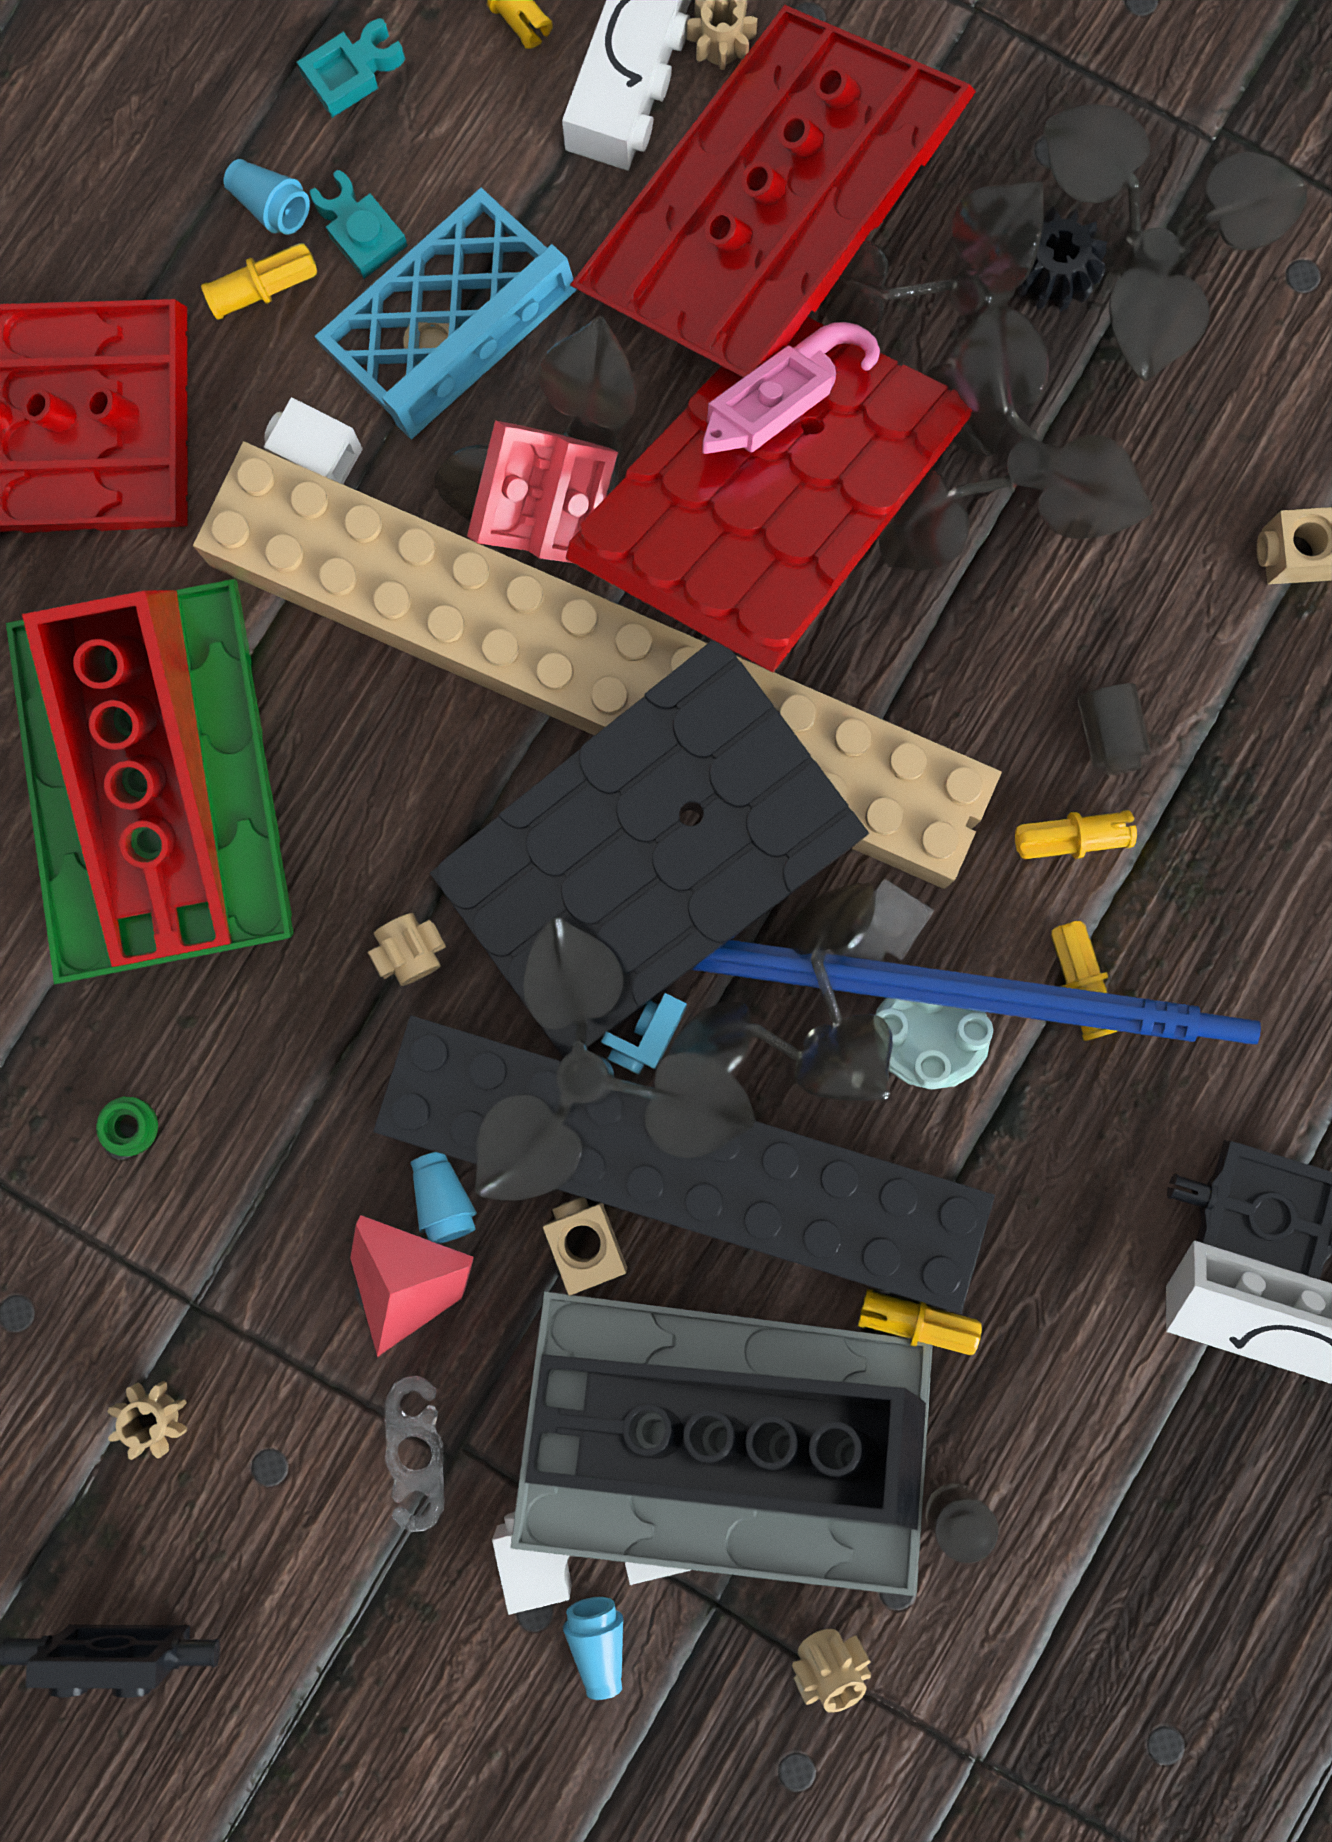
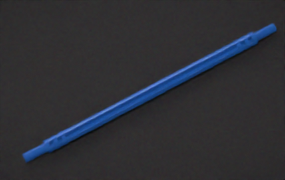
[692,940,1261,1045]

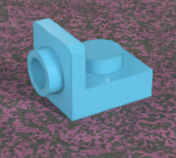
[601,993,687,1075]

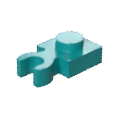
[297,18,405,118]
[310,170,408,279]

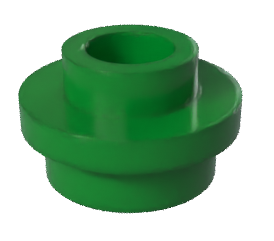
[96,1097,158,1156]

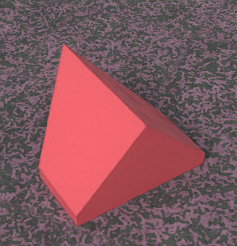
[350,1215,474,1357]

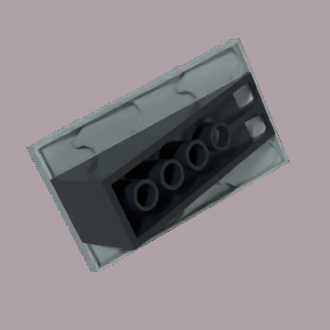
[510,1292,933,1596]

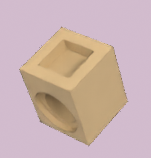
[1257,507,1332,585]
[543,1197,627,1296]

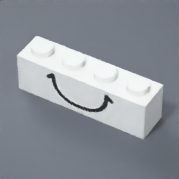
[562,0,690,171]
[1166,1241,1332,1384]

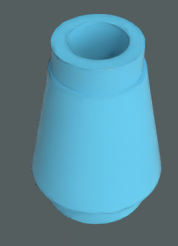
[223,159,310,235]
[411,1152,477,1244]
[563,1597,623,1700]

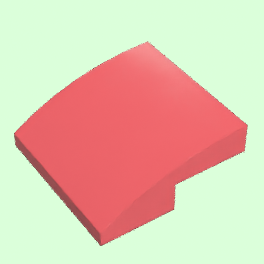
[467,420,618,563]

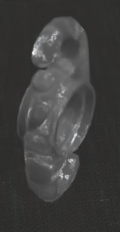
[385,1376,445,1532]

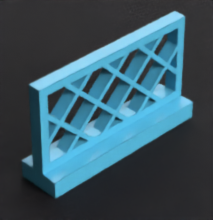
[314,188,577,440]

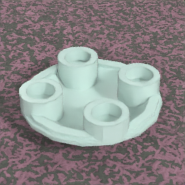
[872,998,993,1090]

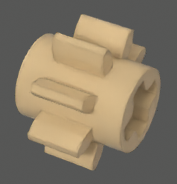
[687,0,757,70]
[368,913,446,986]
[107,1381,187,1460]
[792,1629,871,1712]

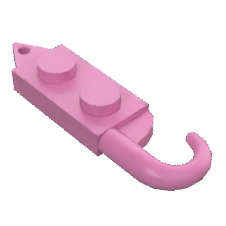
[702,322,880,454]

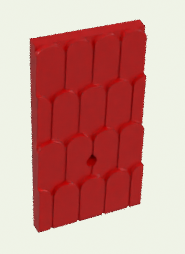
[570,5,976,378]
[0,299,188,533]
[566,317,976,673]

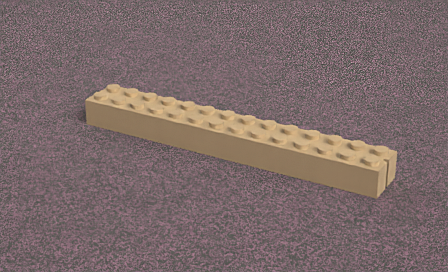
[193,441,1002,889]

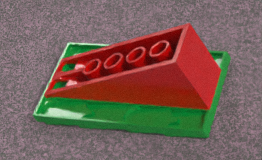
[6,579,294,985]

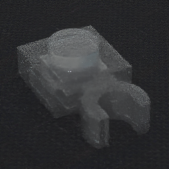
[842,878,934,962]

